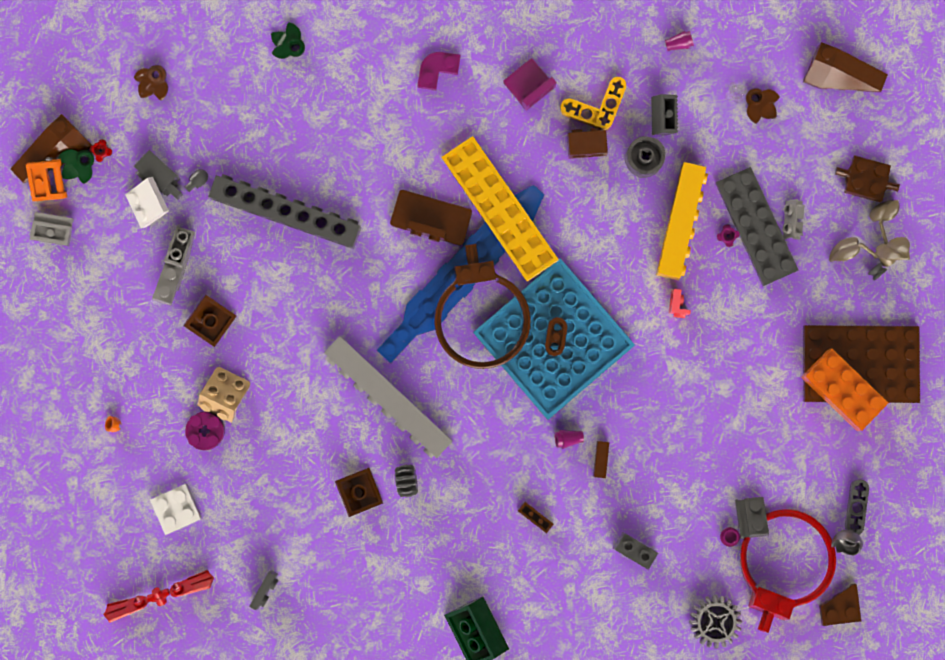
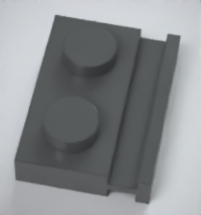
[735,497,769,539]
[249,570,279,610]

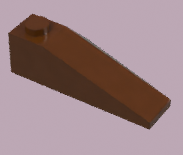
[10,114,92,183]

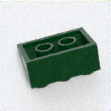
[444,597,509,660]

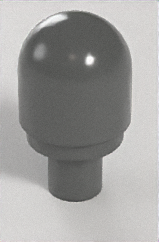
[184,169,208,192]

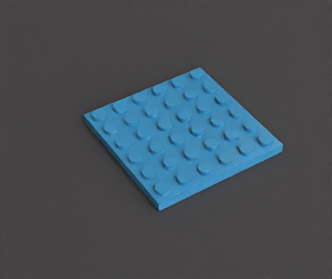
[473,258,635,420]

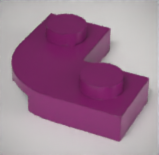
[417,52,461,91]

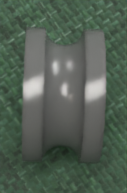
[868,262,887,281]

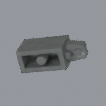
[134,150,183,200]

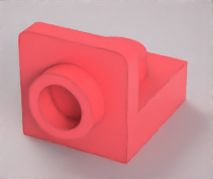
[669,289,691,318]

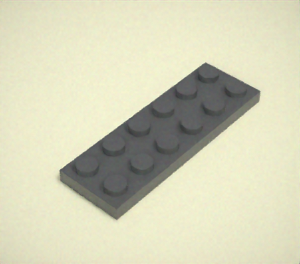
[715,167,798,286]

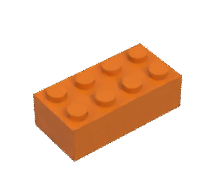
[801,349,888,431]

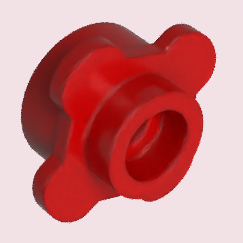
[90,139,112,162]

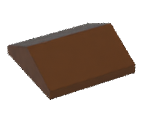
[183,294,236,347]
[335,468,383,517]

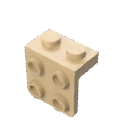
[197,367,250,423]

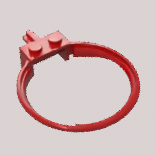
[740,509,836,633]

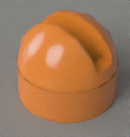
[105,416,122,432]

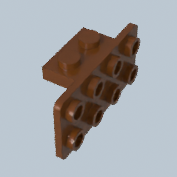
[390,190,472,246]

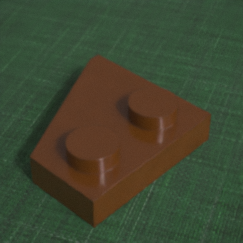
[819,584,862,626]

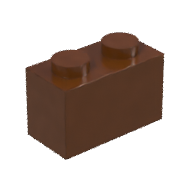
[567,128,608,159]

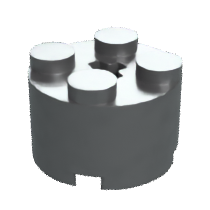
[625,136,665,178]

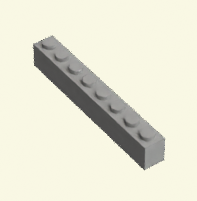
[324,336,453,458]

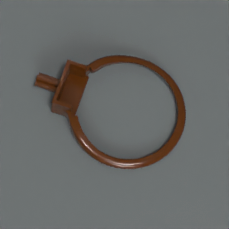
[434,244,531,369]

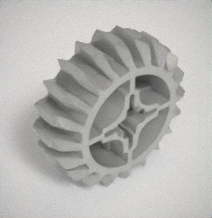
[689,595,742,649]

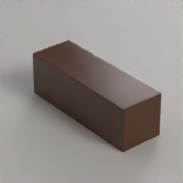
[593,441,610,478]
[518,502,554,534]

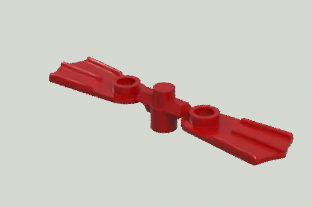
[103,570,214,623]

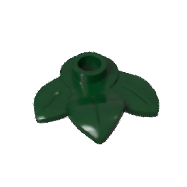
[271,22,305,59]
[58,149,94,184]

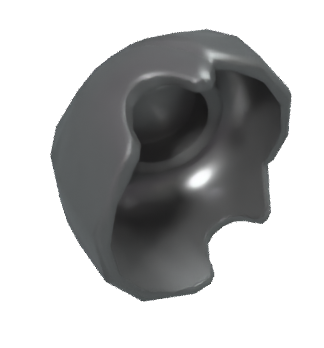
[831,529,863,556]

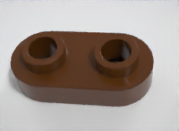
[545,317,567,356]

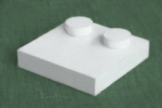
[125,177,169,228]

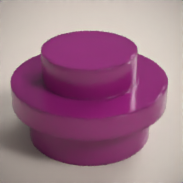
[720,527,740,547]

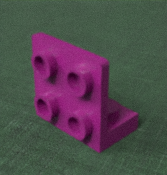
[503,58,557,111]

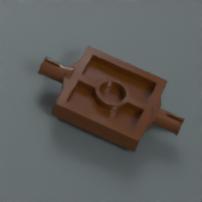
[835,155,900,203]

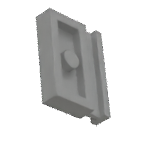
[30,212,74,246]

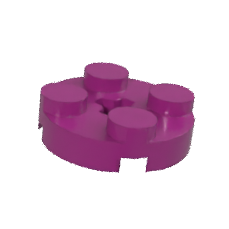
[185,412,225,450]

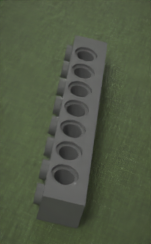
[208,174,361,249]

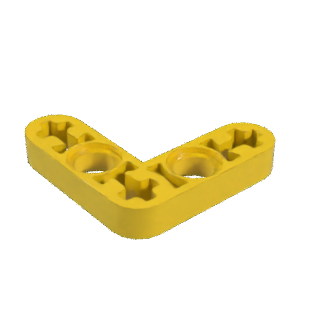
[560,77,626,130]

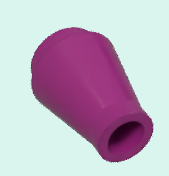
[665,31,694,51]
[554,430,584,449]

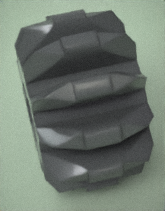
[395,464,418,497]

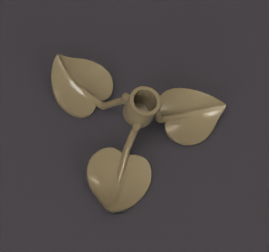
[829,200,910,267]

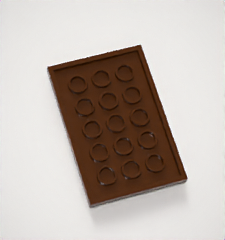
[803,325,920,403]

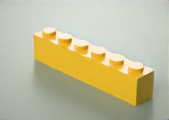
[656,162,708,280]

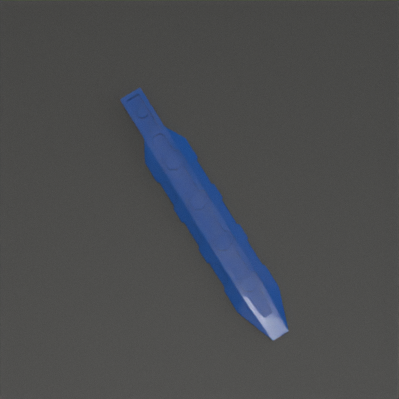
[377,185,544,363]

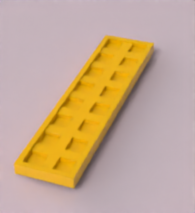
[441,136,559,282]

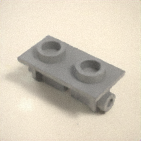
[783,199,805,240]

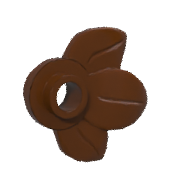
[134,65,168,101]
[746,88,780,124]

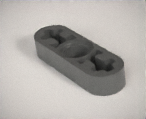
[845,480,869,535]

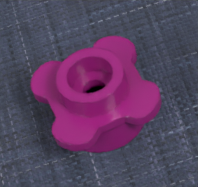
[717,224,740,247]

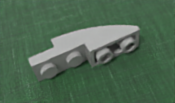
[152,226,195,306]

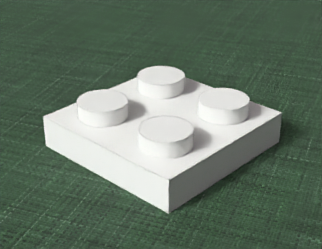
[150,484,202,535]

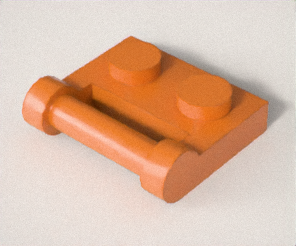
[25,159,68,202]

